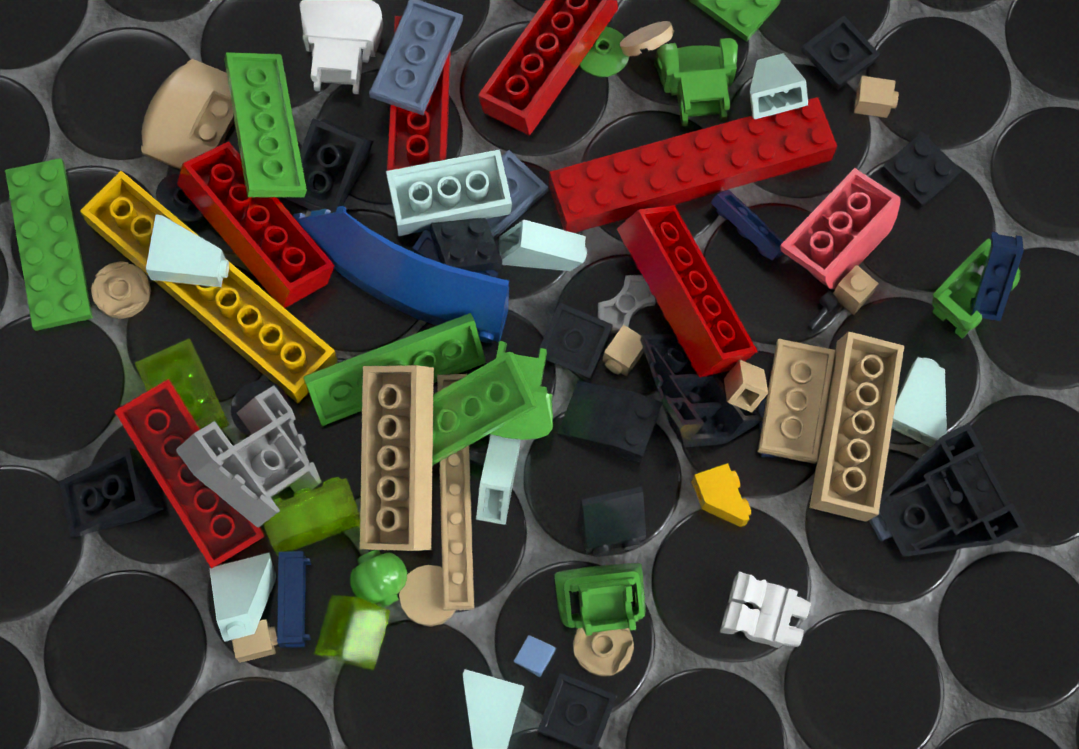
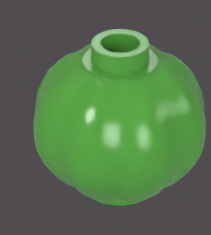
[350,550,407,608]

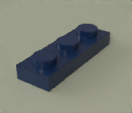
[711,190,784,261]

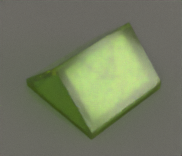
[314,595,391,670]

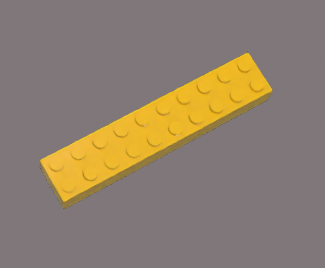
[80,171,338,403]

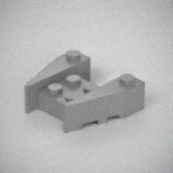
[176,386,321,527]

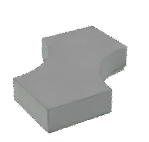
[597,275,655,333]

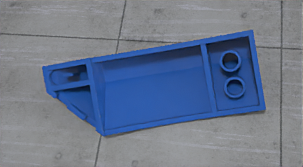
[293,206,509,343]

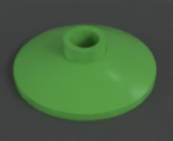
[579,27,629,77]

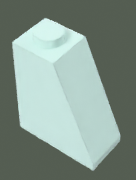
[750,53,808,120]
[146,215,229,287]
[498,220,587,271]
[892,357,947,447]
[476,434,521,525]
[209,553,276,642]
[463,669,524,749]

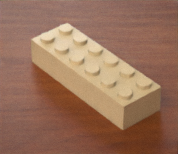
[810,331,904,522]
[360,365,434,551]

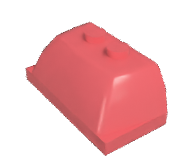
[780,168,900,289]

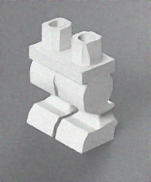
[720,572,811,648]

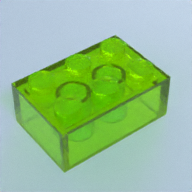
[135,338,230,429]
[264,477,360,556]

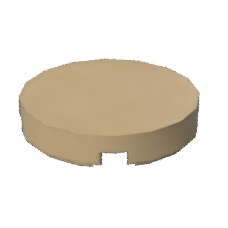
[620,21,674,56]
[91,261,151,319]
[399,565,456,627]
[573,628,634,677]

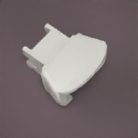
[300,0,383,94]

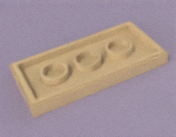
[757,339,835,464]

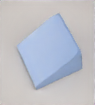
[514,635,556,677]

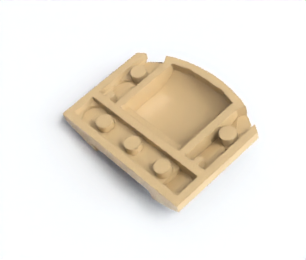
[141,59,234,170]

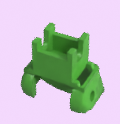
[654,38,738,126]
[932,238,1021,339]
[490,341,553,440]
[554,563,646,636]

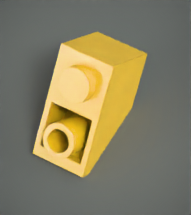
[691,463,751,527]

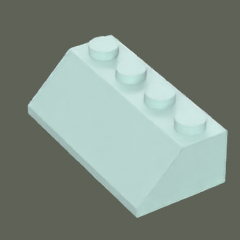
[386,149,512,236]

